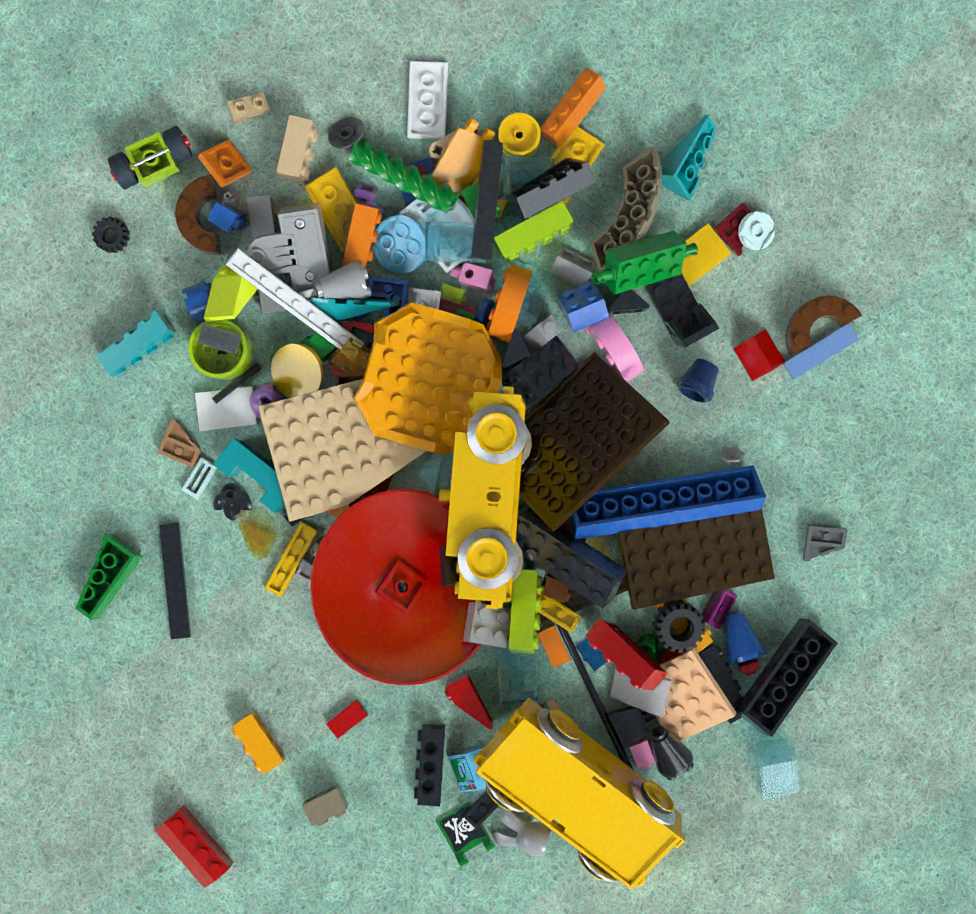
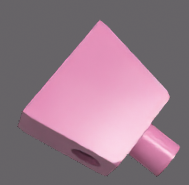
[451,263,498,295]

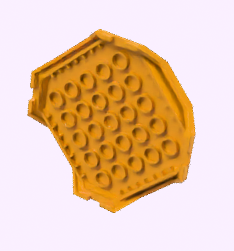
[354,302,502,455]

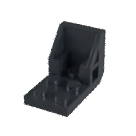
[645,272,719,348]

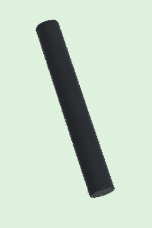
[212,363,262,404]

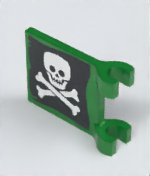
[436,802,495,869]

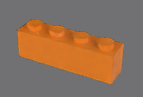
[540,68,607,148]
[342,201,382,280]

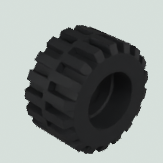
[652,600,706,653]

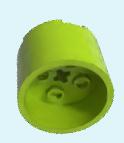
[188,320,254,380]

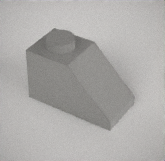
[522,314,563,354]

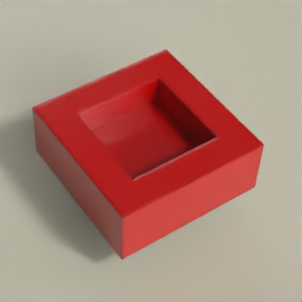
[737,659,761,675]

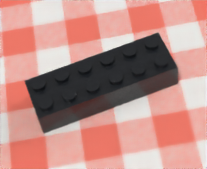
[516,507,628,609]
[735,618,838,737]

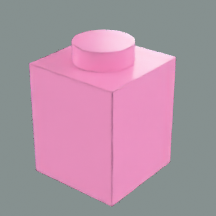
[629,737,656,769]

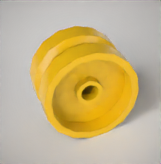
[498,113,541,161]

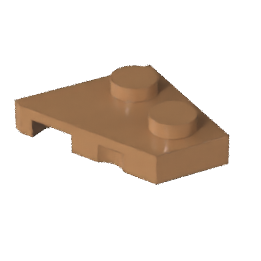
[157,419,202,468]

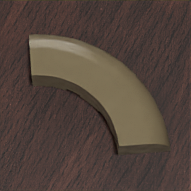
[590,147,662,271]

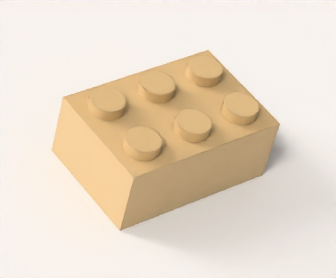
[276,115,319,185]

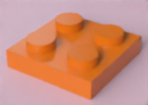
[198,140,252,188]

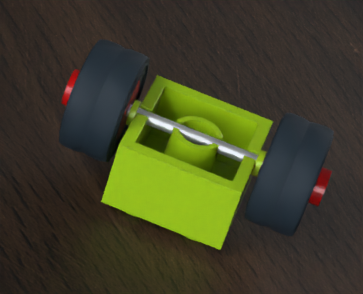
[108,126,193,190]

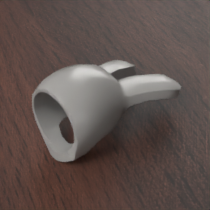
[493,809,552,858]

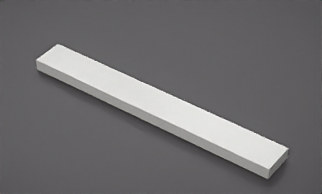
[226,248,364,359]

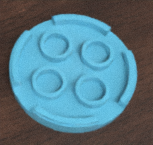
[373,215,429,274]

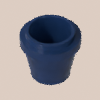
[677,358,719,403]

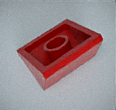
[733,329,785,381]

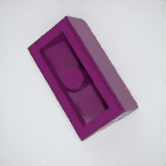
[701,590,737,629]

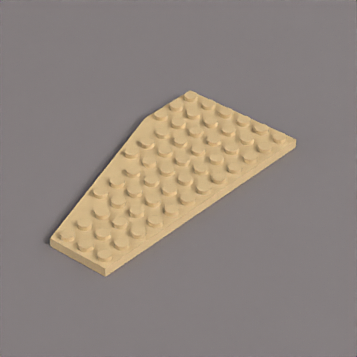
[258,379,427,521]

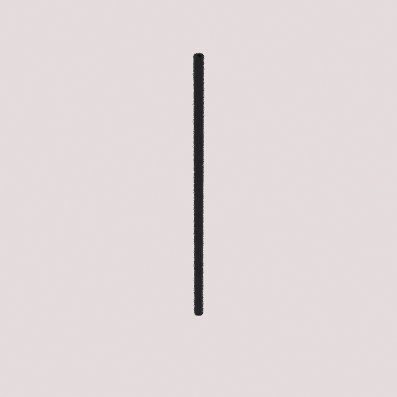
[556,624,634,770]

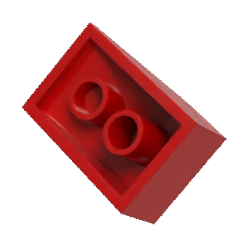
[444,670,493,730]

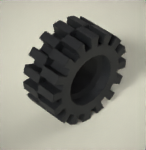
[92,216,130,253]

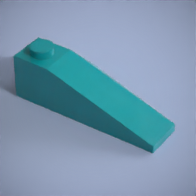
[661,115,716,200]
[311,296,399,323]

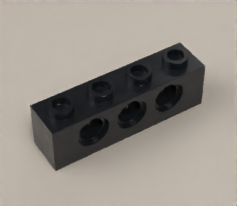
[414,725,446,807]

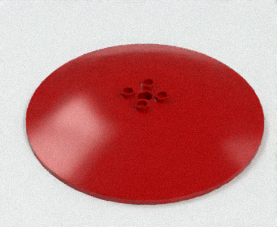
[310,489,491,685]

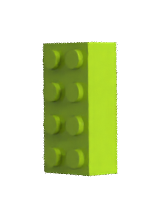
[493,200,574,264]
[509,570,543,654]

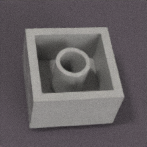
[463,602,511,648]

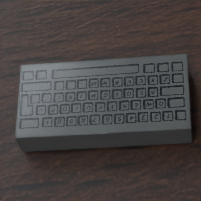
[197,324,242,354]

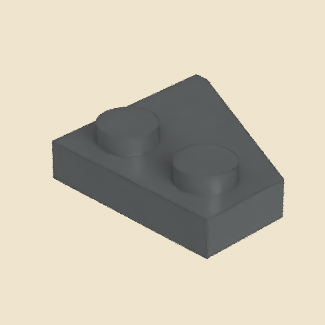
[803,524,848,562]

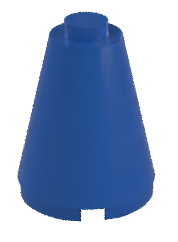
[724,610,767,666]

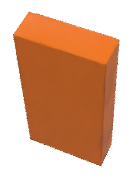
[537,625,570,668]

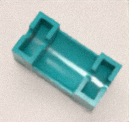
[213,438,285,513]

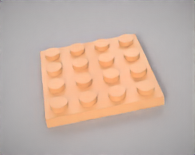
[655,648,736,741]

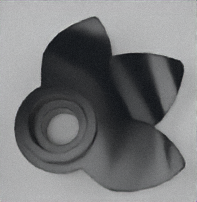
[213,483,252,521]

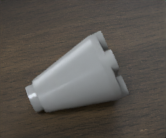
[314,260,371,299]

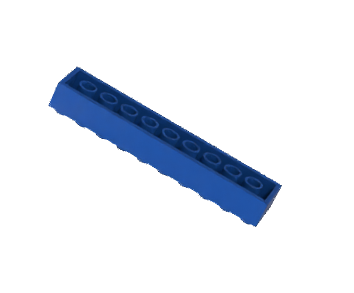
[568,465,766,540]

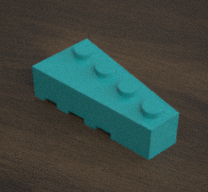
[96,311,177,377]

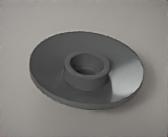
[328,117,364,149]

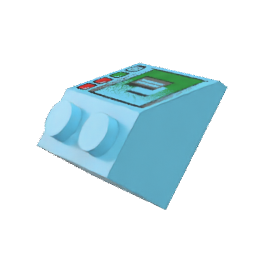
[448,743,486,792]

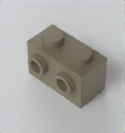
[302,784,349,826]

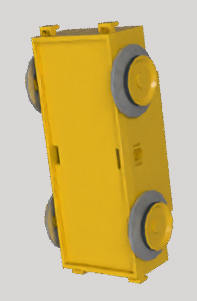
[439,387,532,609]
[473,698,685,890]

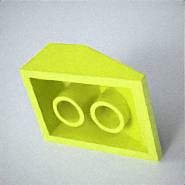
[204,265,258,321]

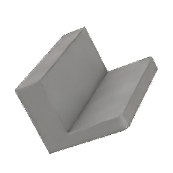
[550,246,596,286]

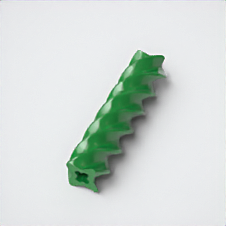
[348,138,461,214]

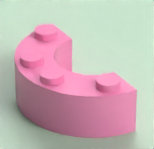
[584,313,644,382]

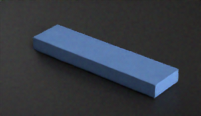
[783,323,859,380]

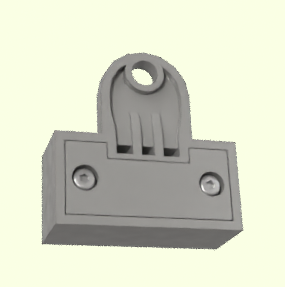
[247,202,333,291]

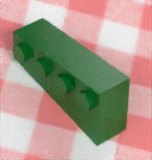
[75,534,143,620]

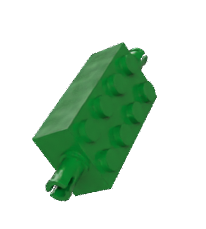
[592,230,698,294]

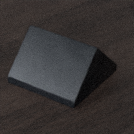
[608,290,649,315]
[502,329,530,369]

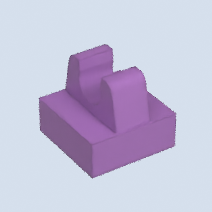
[354,183,378,204]

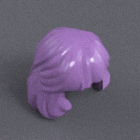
[249,382,284,419]

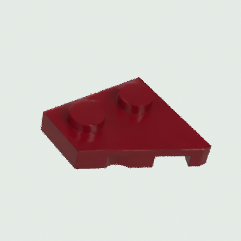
[713,202,751,256]

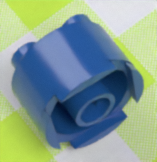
[182,281,212,326]

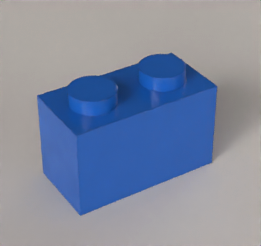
[207,202,247,232]

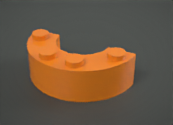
[486,263,533,343]

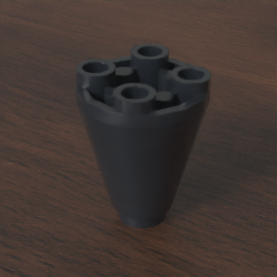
[650,726,694,780]

